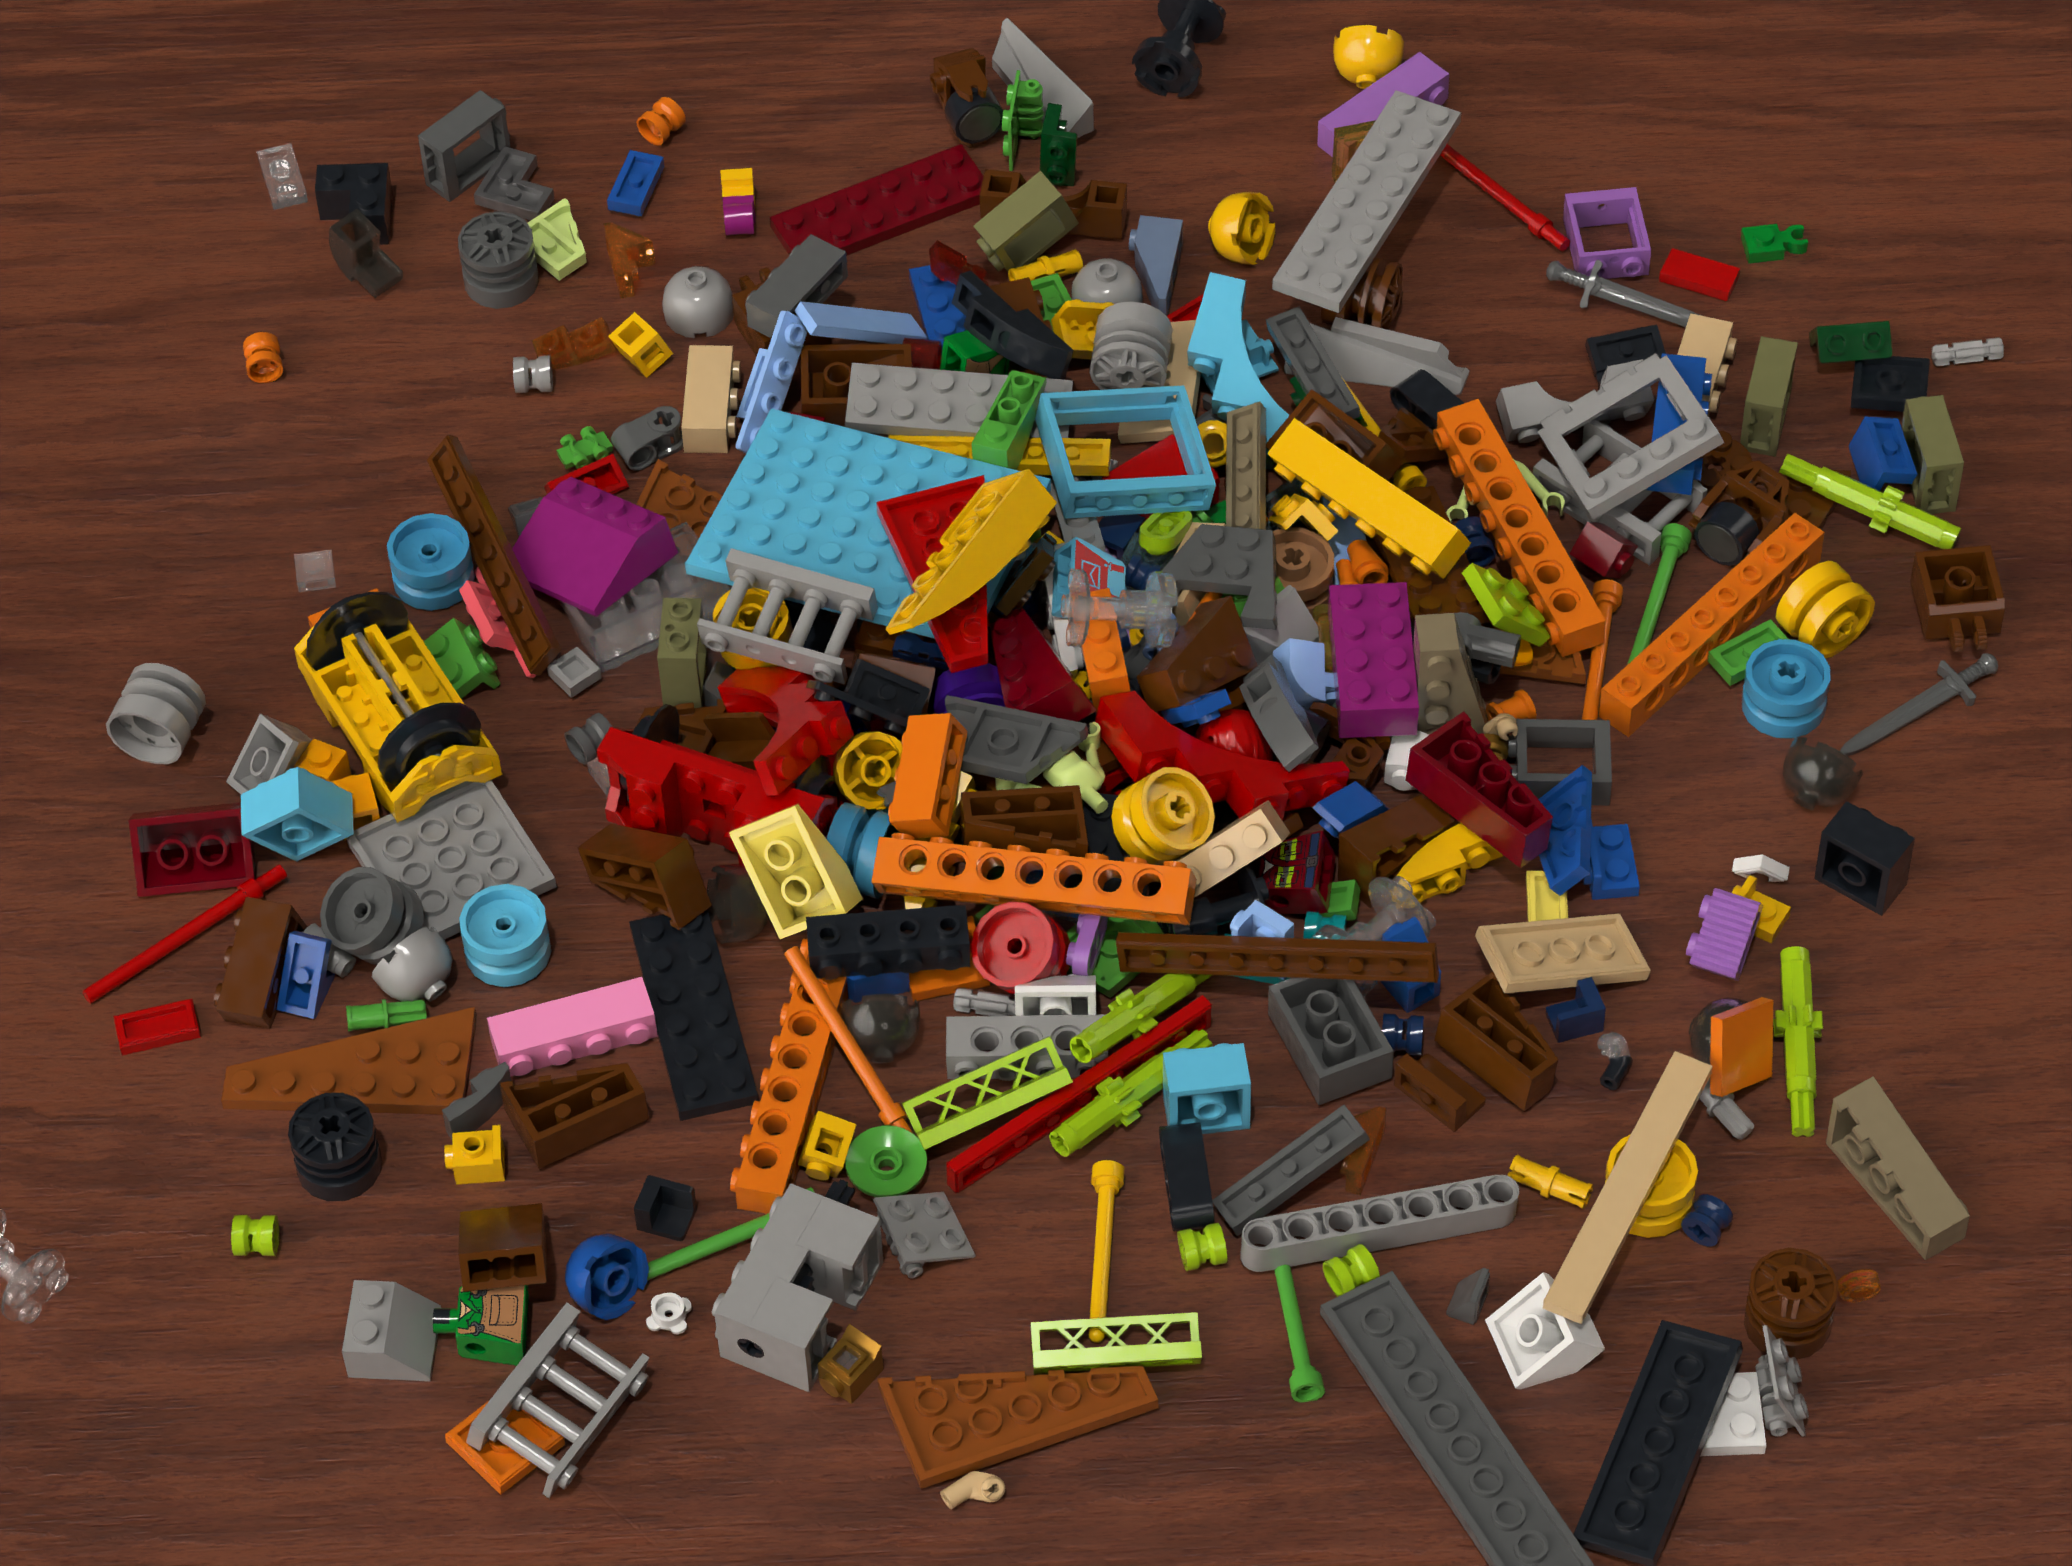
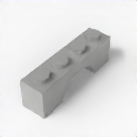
[1496,359,1654,443]

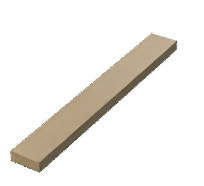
[1543,1051,1713,1324]

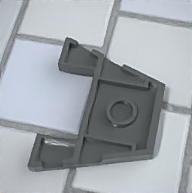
[1133,524,1278,630]

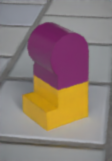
[720,168,756,236]

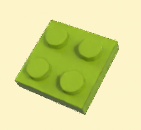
[1462,563,1550,647]

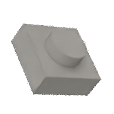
[547,647,601,698]

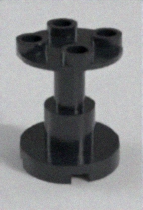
[1132,0,1226,97]
[1153,865,1269,935]

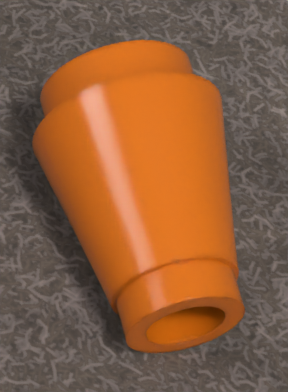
[1347,539,1389,584]

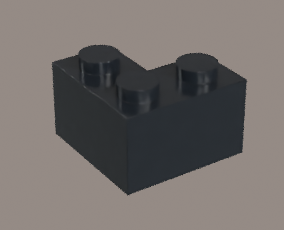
[315,163,393,245]

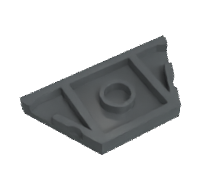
[945,695,1088,784]

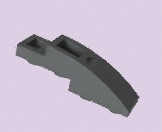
[1239,654,1319,772]

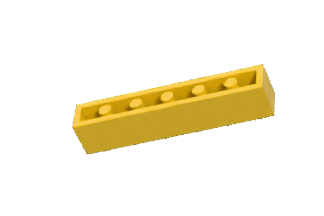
[1267,418,1471,579]

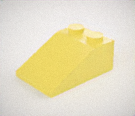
[729,804,863,939]

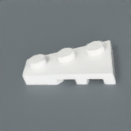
[1039,568,1084,678]

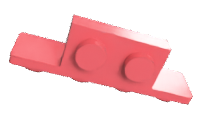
[459,567,536,678]

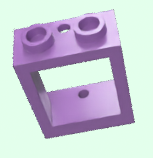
[1563,187,1651,279]

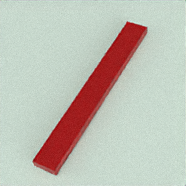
[946,995,1212,1194]

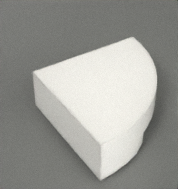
[1732,854,1790,882]

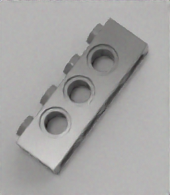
[946,1014,1108,1081]

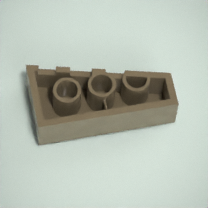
[1413,613,1488,735]
[1826,1076,1970,1260]

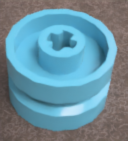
[459,884,551,987]

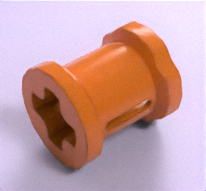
[1485,689,1537,721]

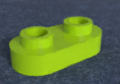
[1139,511,1192,555]

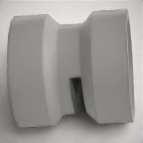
[513,355,553,393]

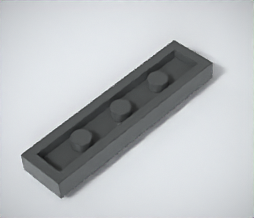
[1266,306,1360,419]
[1212,1105,1370,1236]

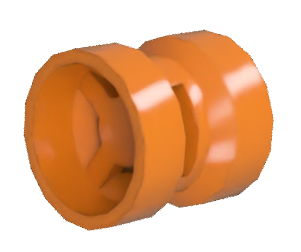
[636,97,686,146]
[243,332,283,383]

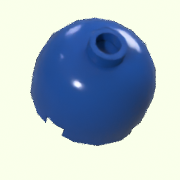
[565,1233,649,1320]

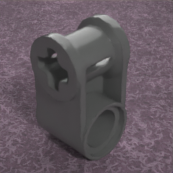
[611,406,683,471]

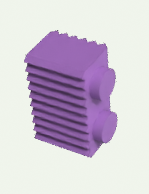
[1686,888,1763,981]

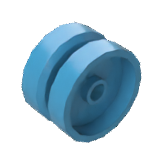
[387,513,475,611]
[1742,639,1830,738]
[827,802,899,899]

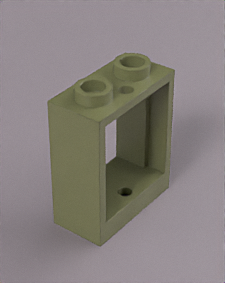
[973,171,1079,272]
[1740,336,1798,457]
[1902,395,1964,514]
[657,598,708,708]

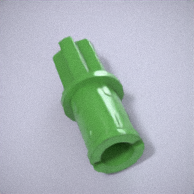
[346,999,427,1031]

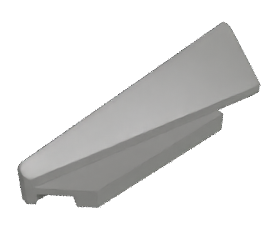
[992,18,1094,138]
[1284,317,1469,395]

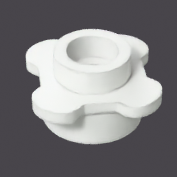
[646,1293,692,1335]

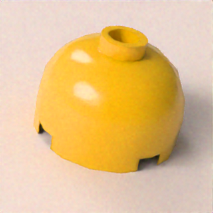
[1333,25,1404,89]
[1208,192,1275,265]
[833,731,903,810]

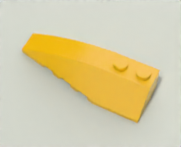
[885,469,1057,635]

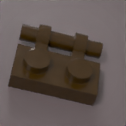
[995,533,1057,616]

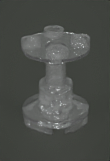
[1061,569,1178,649]
[1310,876,1436,997]
[0,1208,69,1325]

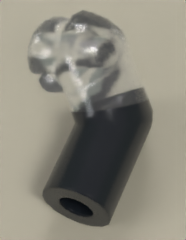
[1597,1032,1633,1090]

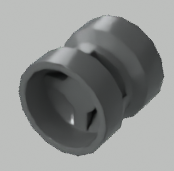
[564,713,612,765]

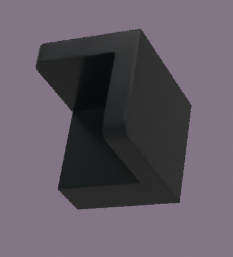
[634,1175,697,1241]

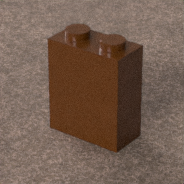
[458,1203,547,1292]

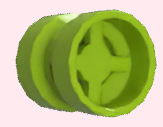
[231,1215,279,1256]
[1177,1223,1228,1272]
[1323,1244,1380,1297]

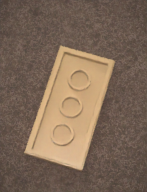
[1118,320,1201,444]
[1475,914,1651,993]

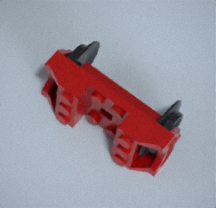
[597,704,839,887]

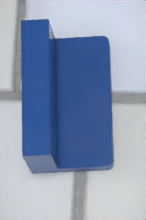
[1849,416,1917,491]

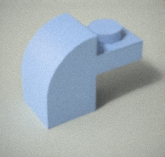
[1273,638,1336,709]

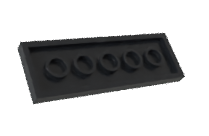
[629,909,759,1121]
[1573,1320,1743,1566]

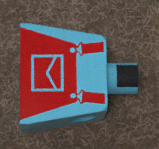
[1052,537,1139,620]

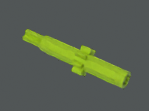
[1779,454,1962,549]
[1773,946,1823,1137]
[1070,973,1212,1063]
[1049,1029,1213,1157]

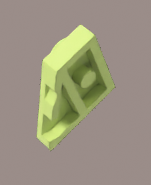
[528,198,587,281]

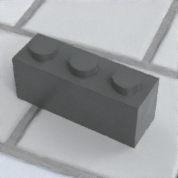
[745,234,848,338]

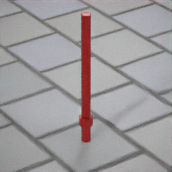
[1439,144,1570,251]
[82,864,287,1004]

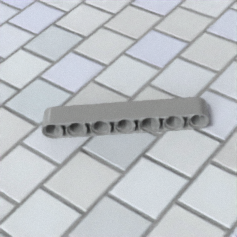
[1240,1175,1519,1272]

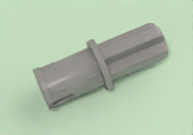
[1699,1078,1754,1140]

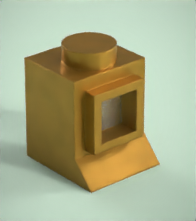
[818,1324,884,1404]

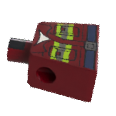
[1254,831,1336,914]

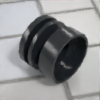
[288,1093,382,1201]

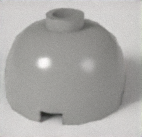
[1071,258,1143,304]
[662,266,734,338]
[372,927,452,1002]

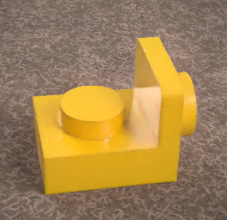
[1731,875,1791,944]

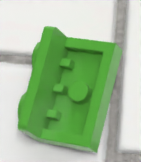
[424,618,501,699]

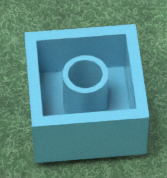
[241,767,354,862]
[1163,1043,1251,1134]

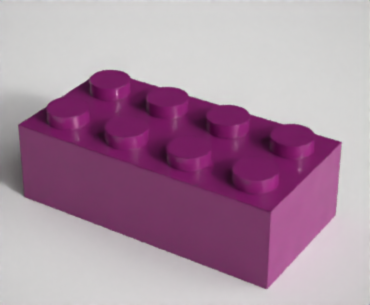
[1328,582,1419,738]

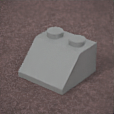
[342,1280,441,1381]

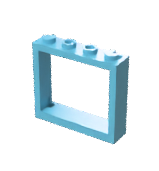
[1035,385,1216,519]

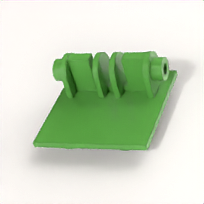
[1002,70,1044,171]

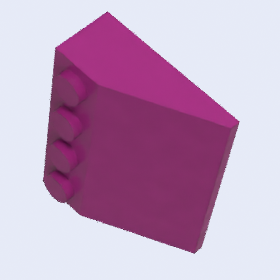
[512,477,678,617]

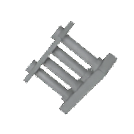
[1531,419,1707,566]
[697,548,878,684]
[466,1302,650,1499]

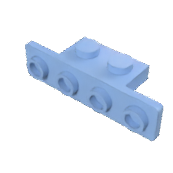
[735,311,808,454]

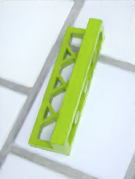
[902,1036,1073,1150]
[1031,1312,1202,1374]

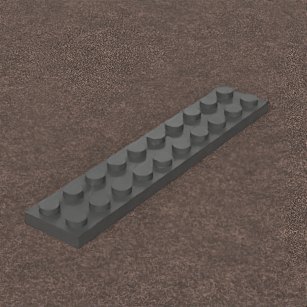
[1320,1271,1595,1566]

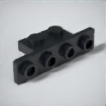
[806,659,930,736]

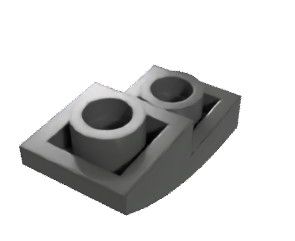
[442,1062,511,1140]

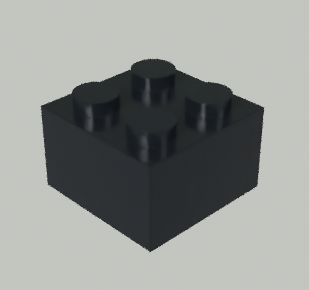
[1814,801,1915,916]

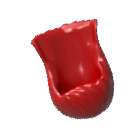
[1194,709,1273,809]

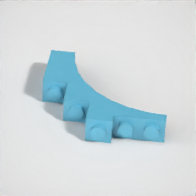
[1187,272,1289,470]

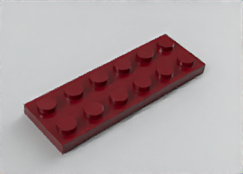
[770,144,984,256]

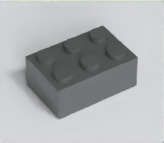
[1268,978,1394,1105]

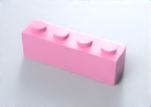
[487,977,658,1076]

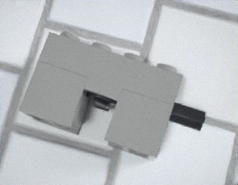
[712,1179,883,1392]

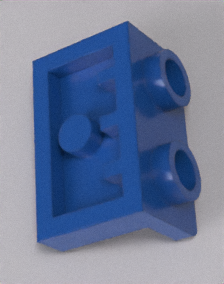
[1582,820,1640,900]

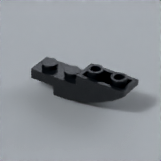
[952,271,1074,380]

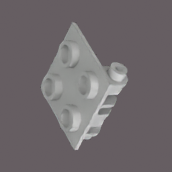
[873,1192,976,1278]
[1755,1325,1809,1437]

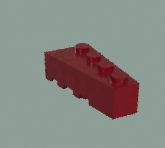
[989,607,1097,722]
[1405,711,1553,868]

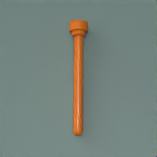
[1582,579,1623,720]

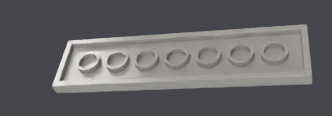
[1272,90,1461,313]

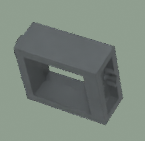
[418,90,510,202]
[1508,719,1612,806]

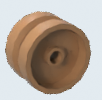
[1273,527,1334,620]

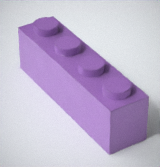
[1317,52,1449,167]

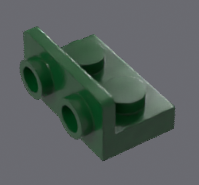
[1040,103,1078,187]
[1809,321,1893,364]

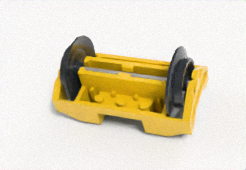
[294,592,502,823]

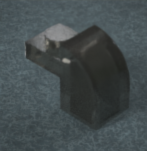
[329,209,403,298]

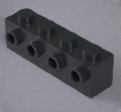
[806,905,970,980]

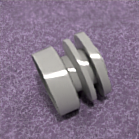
[1089,301,1173,390]
[106,663,206,764]

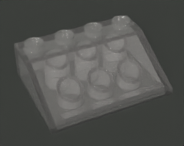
[559,522,731,673]

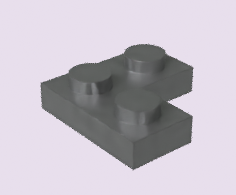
[474,146,555,220]

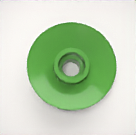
[845,1125,927,1197]

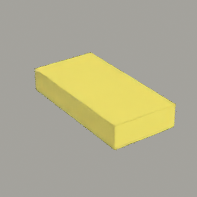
[1526,871,1568,922]

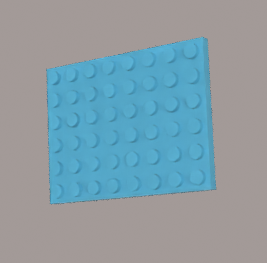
[685,408,1051,639]

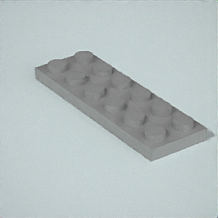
[845,363,1073,438]

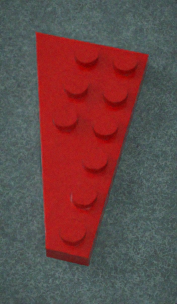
[876,475,988,673]

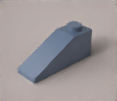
[1129,215,1183,316]

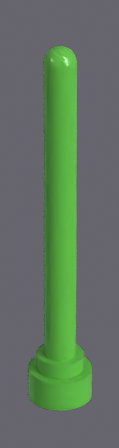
[1627,523,1692,665]
[647,1187,815,1281]
[1274,1265,1325,1402]

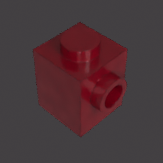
[1569,521,1638,578]

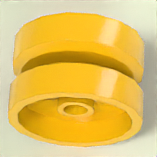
[1776,561,1875,659]
[1111,767,1215,865]
[1604,1135,1698,1238]

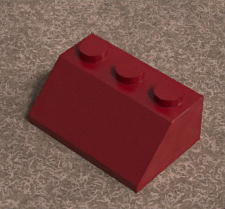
[128,802,256,897]

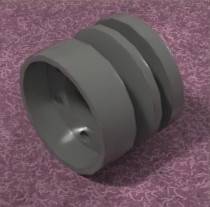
[458,211,539,309]

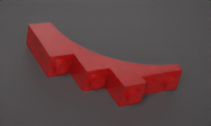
[717,666,854,795]
[1095,691,1350,821]

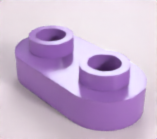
[1066,914,1108,976]

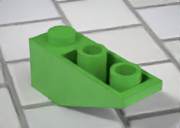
[972,370,1047,470]

